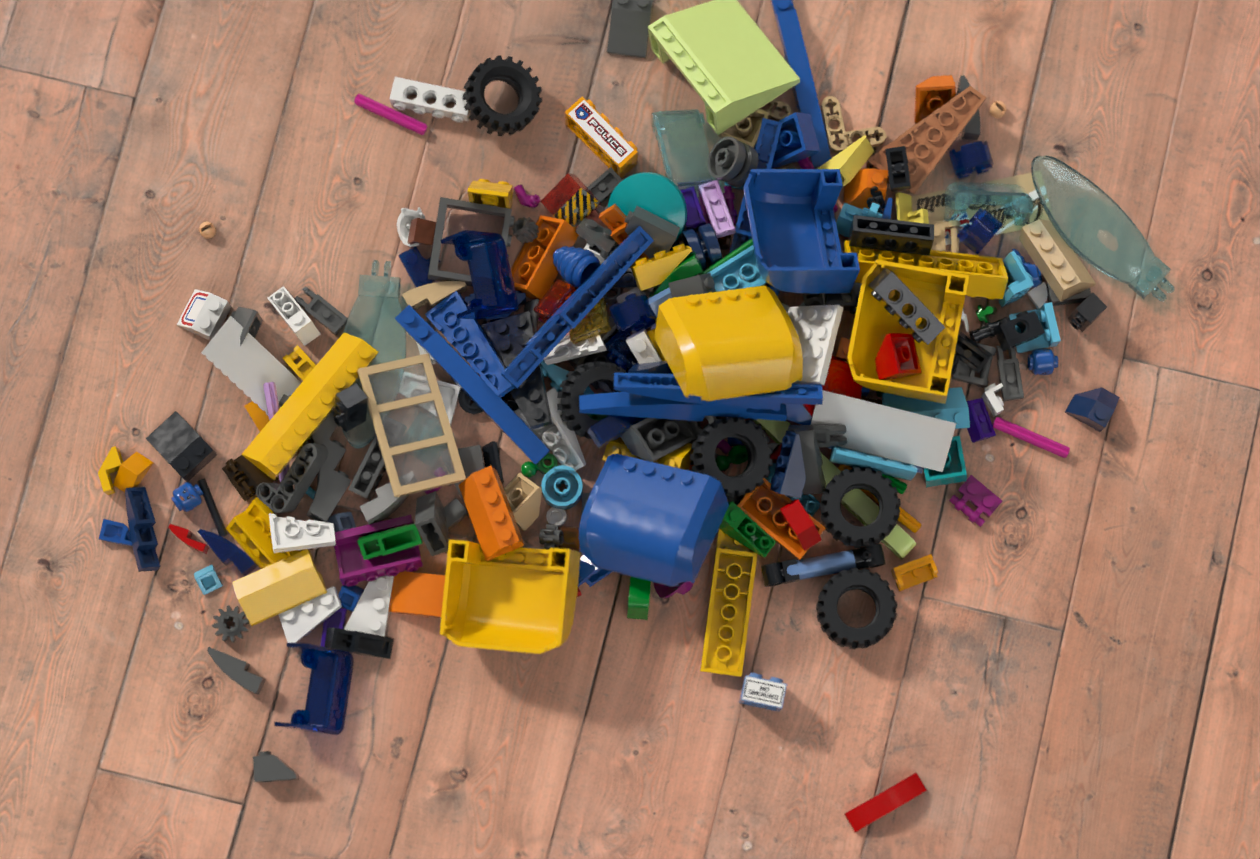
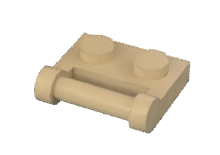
[929,220,960,253]

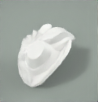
[397,207,425,247]

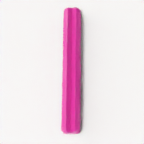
[354,94,428,135]
[993,417,1070,458]

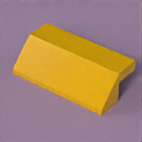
[225,497,305,569]
[232,549,327,626]

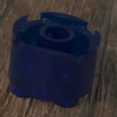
[949,141,994,180]
[957,208,1003,255]
[609,293,657,337]

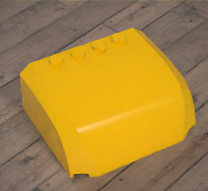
[847,260,969,404]
[654,286,803,401]
[440,540,581,654]

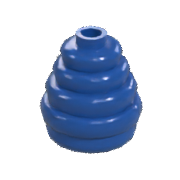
[553,246,600,288]

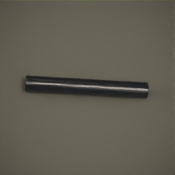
[197,478,228,538]

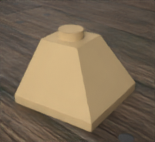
[504,472,542,531]

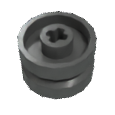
[708,136,758,187]

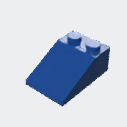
[755,112,820,169]

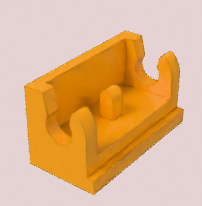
[891,554,938,592]

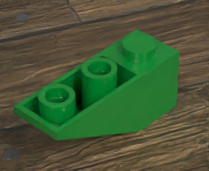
[719,501,776,558]

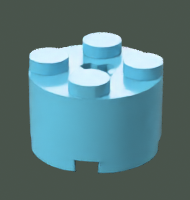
[541,465,583,510]

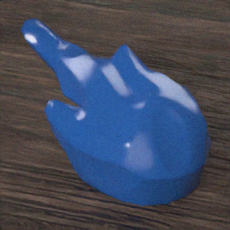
[1012,249,1042,288]

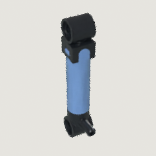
[761,544,886,587]

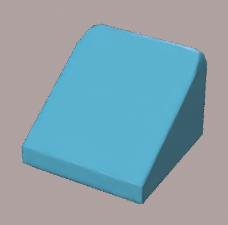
[194,565,222,595]

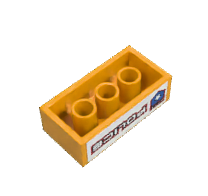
[565,97,638,179]

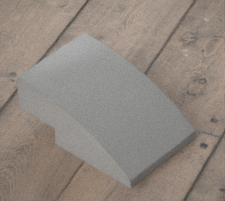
[360,472,417,524]

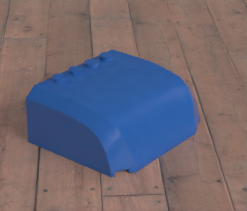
[743,169,860,293]
[579,454,729,587]

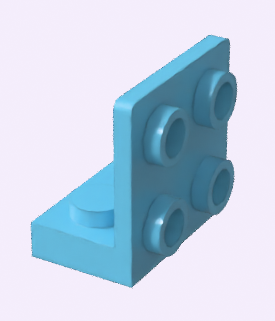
[998,251,1034,308]
[1009,302,1061,353]

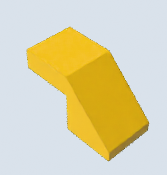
[98,446,123,495]

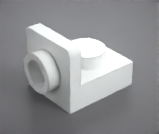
[981,383,1004,417]

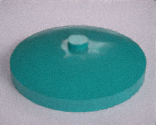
[608,172,687,242]

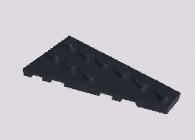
[480,311,552,429]

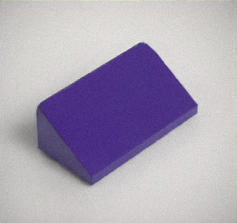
[966,398,996,443]

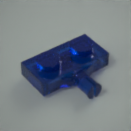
[398,246,440,288]

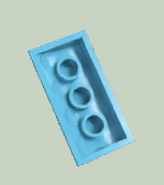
[708,245,767,292]
[829,446,918,481]

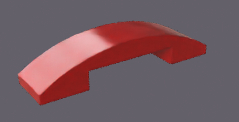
[844,772,927,832]

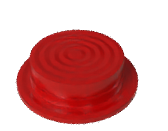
[803,356,862,417]

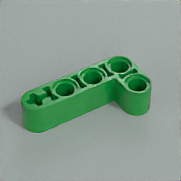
[627,577,651,620]

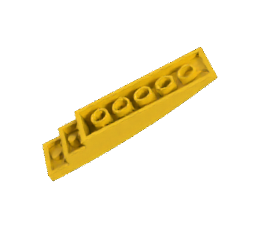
[700,528,757,677]

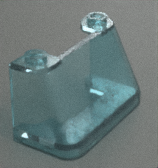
[651,109,718,191]
[945,182,1033,226]

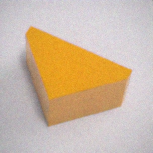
[113,451,154,493]

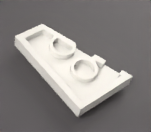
[344,576,394,637]

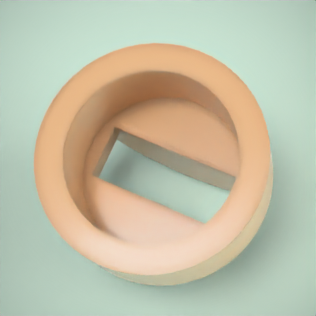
[989,101,1006,118]
[199,222,216,239]

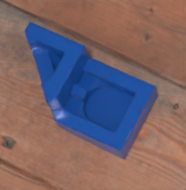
[98,519,132,546]

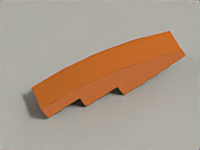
[599,204,649,265]

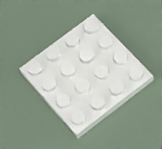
[784,305,843,385]

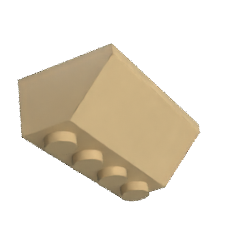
[1019,219,1096,302]

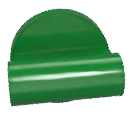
[976,304,997,323]

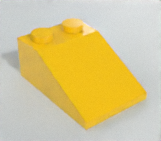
[467,179,514,209]

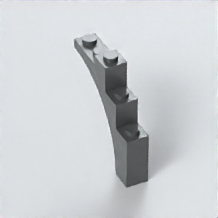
[279,394,352,522]

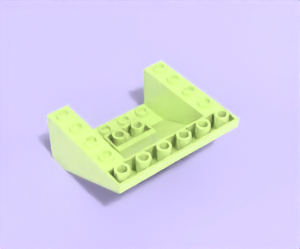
[648,0,800,135]

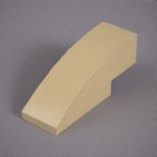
[402,281,468,310]

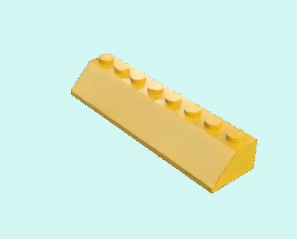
[843,240,1008,300]
[241,333,379,480]

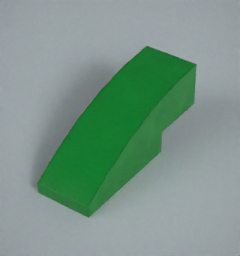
[649,252,703,298]
[358,524,423,560]

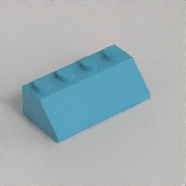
[881,387,970,429]

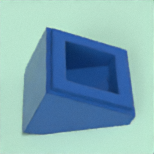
[338,585,364,612]

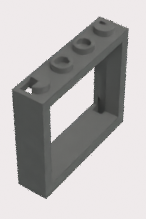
[428,197,515,291]

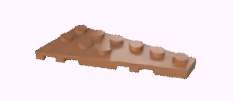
[867,86,986,195]

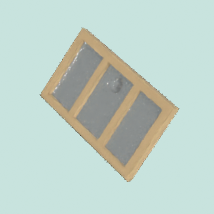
[357,353,466,497]

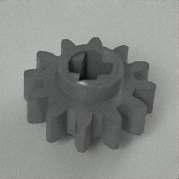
[212,605,250,643]

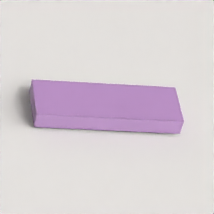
[699,180,736,238]

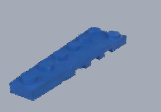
[425,291,514,398]

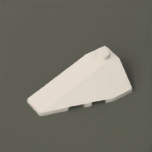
[514,388,586,471]

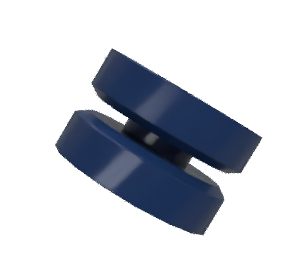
[682,223,722,271]

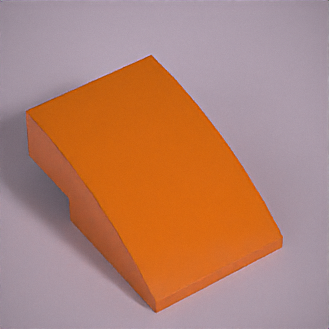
[389,571,445,618]

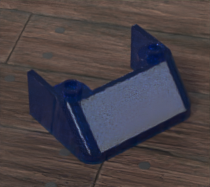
[441,230,518,319]
[274,642,354,735]

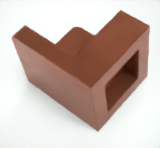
[408,218,436,246]

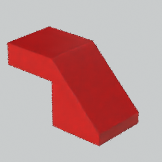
[780,499,822,551]

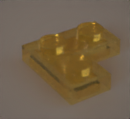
[569,297,611,344]

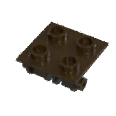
[222,455,279,502]

